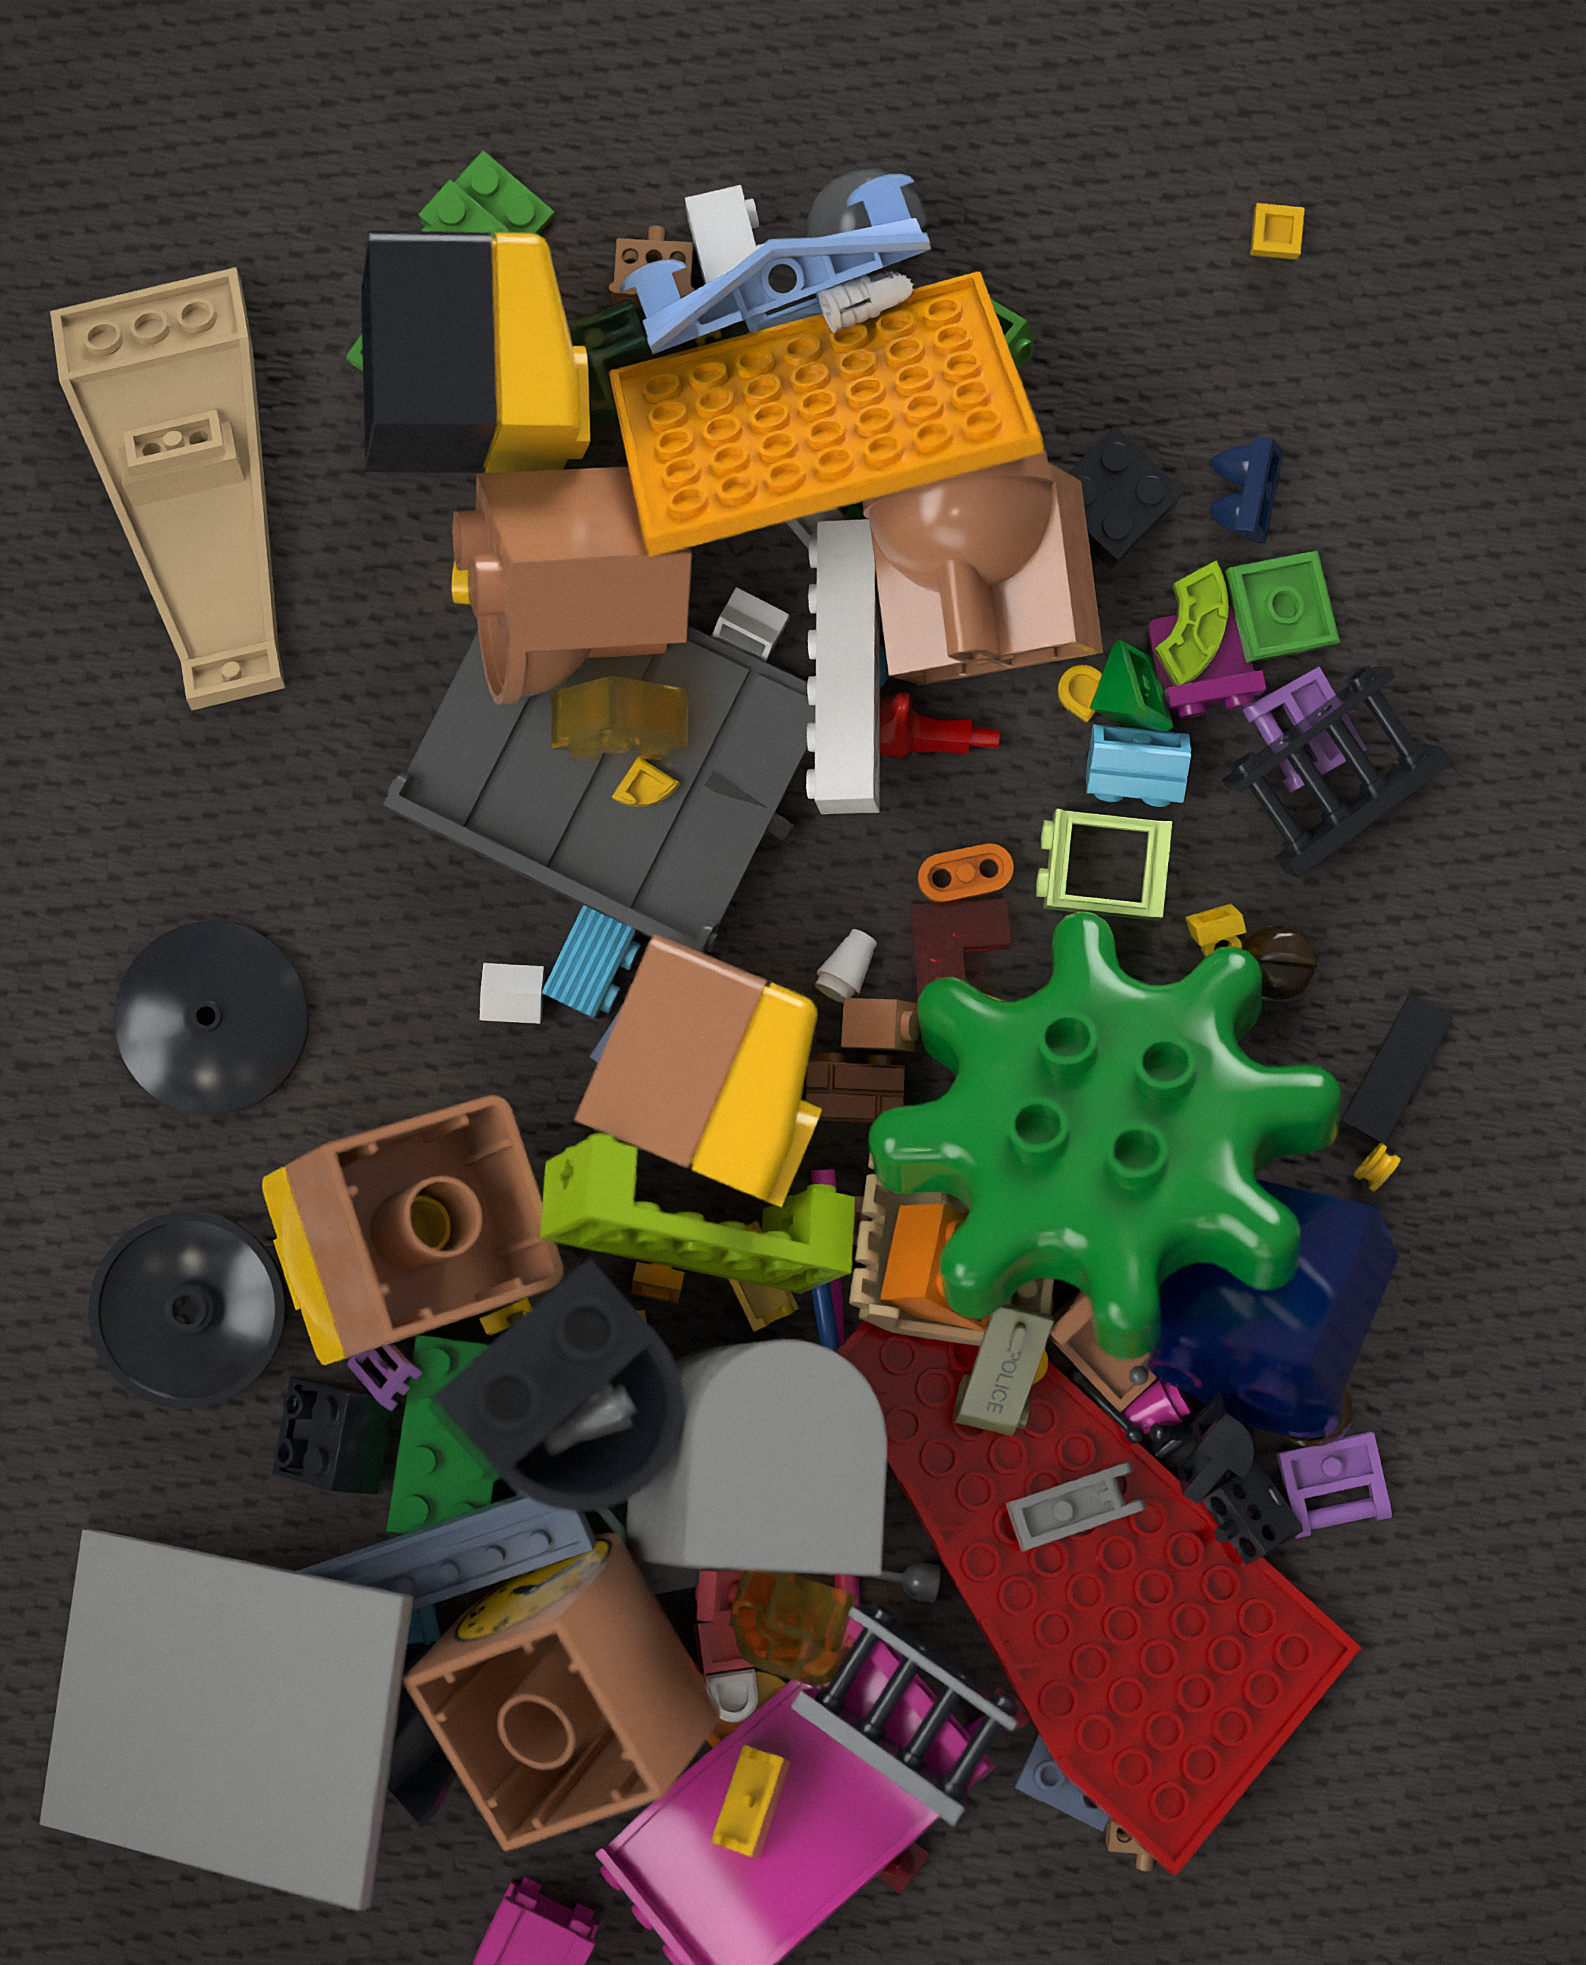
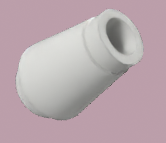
[815,929,877,1004]

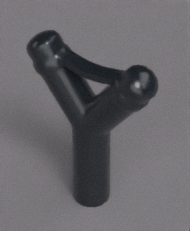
[1146,1419,1195,1462]

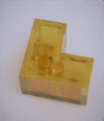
[551,676,688,761]

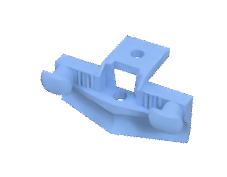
[620,174,930,354]

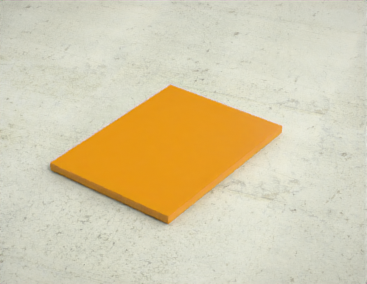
[609,272,1044,557]

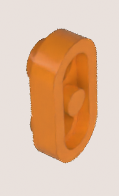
[917,843,1014,903]

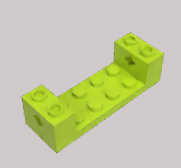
[539,1134,855,1294]

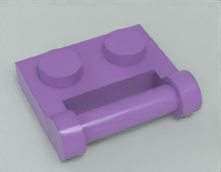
[1242,667,1367,793]
[1276,1432,1392,1539]

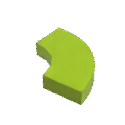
[1154,560,1229,686]

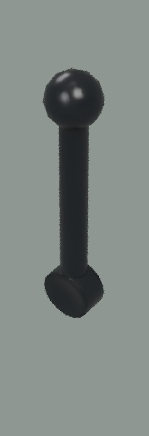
[1067,1367,1144,1444]

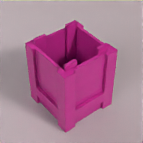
[471,1876,600,1965]

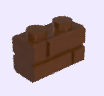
[806,1053,905,1123]

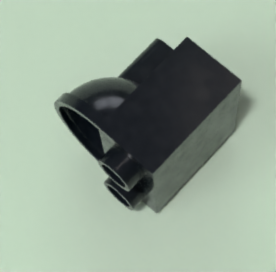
[428,1259,684,1511]

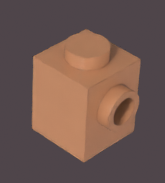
[841,998,920,1052]

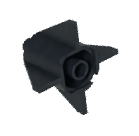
[386,1640,457,1828]

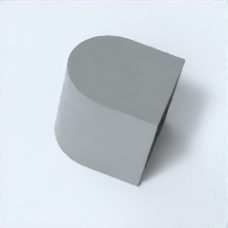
[625,1341,886,1575]

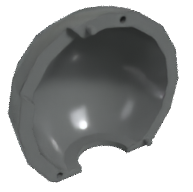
[807,169,927,283]

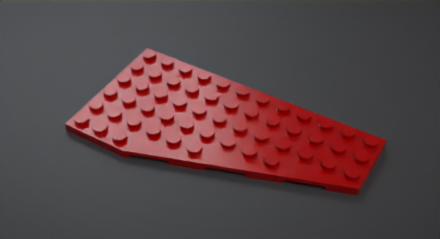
[835,1320,1361,1876]

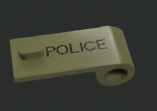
[953,1304,1054,1436]

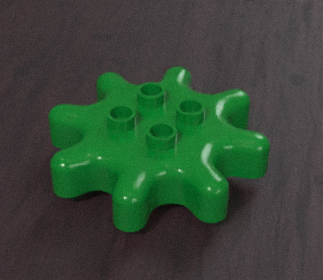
[868,911,1341,1360]

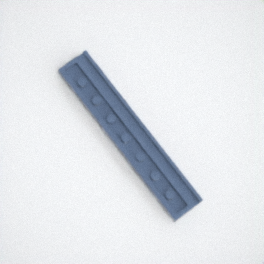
[295,1494,597,1611]

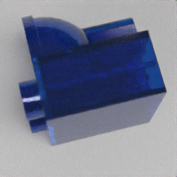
[1146,1179,1399,1438]

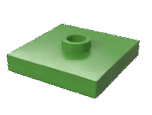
[1224,550,1340,664]

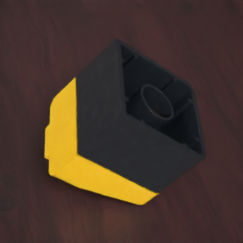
[361,230,590,473]

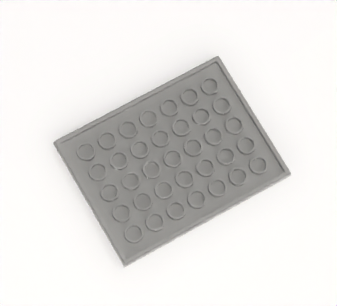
[40,1529,413,1910]

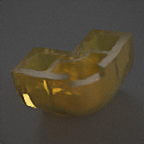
[729,1569,857,1687]

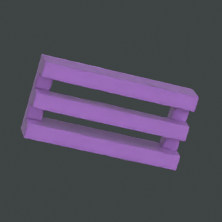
[347,1342,422,1411]

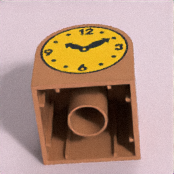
[402,1533,720,1851]

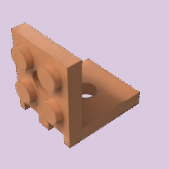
[1048,1288,1190,1413]

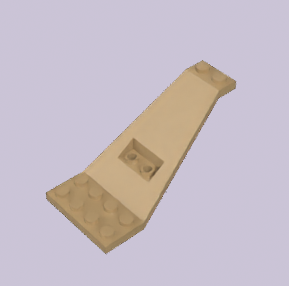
[50,267,285,711]

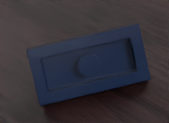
[1209,436,1284,544]

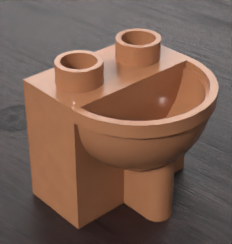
[862,450,1103,685]
[452,467,691,705]

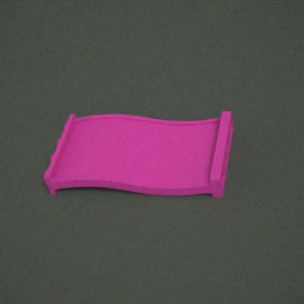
[595,1618,996,1965]

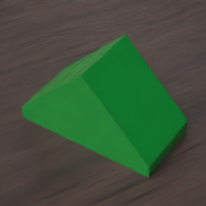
[1090,639,1173,732]

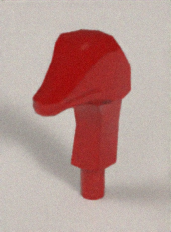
[880,692,1000,758]

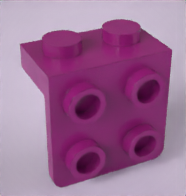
[1148,605,1266,719]

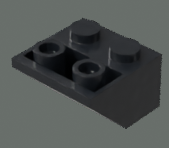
[272,1377,395,1495]

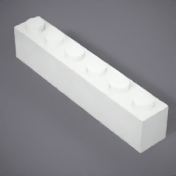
[806,519,881,814]

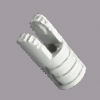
[818,270,914,333]

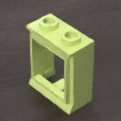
[1036,809,1172,921]

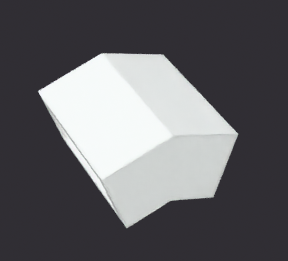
[711,587,789,662]
[480,963,545,1024]

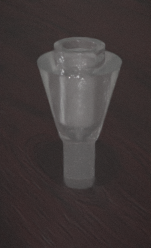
[543,1381,637,1456]

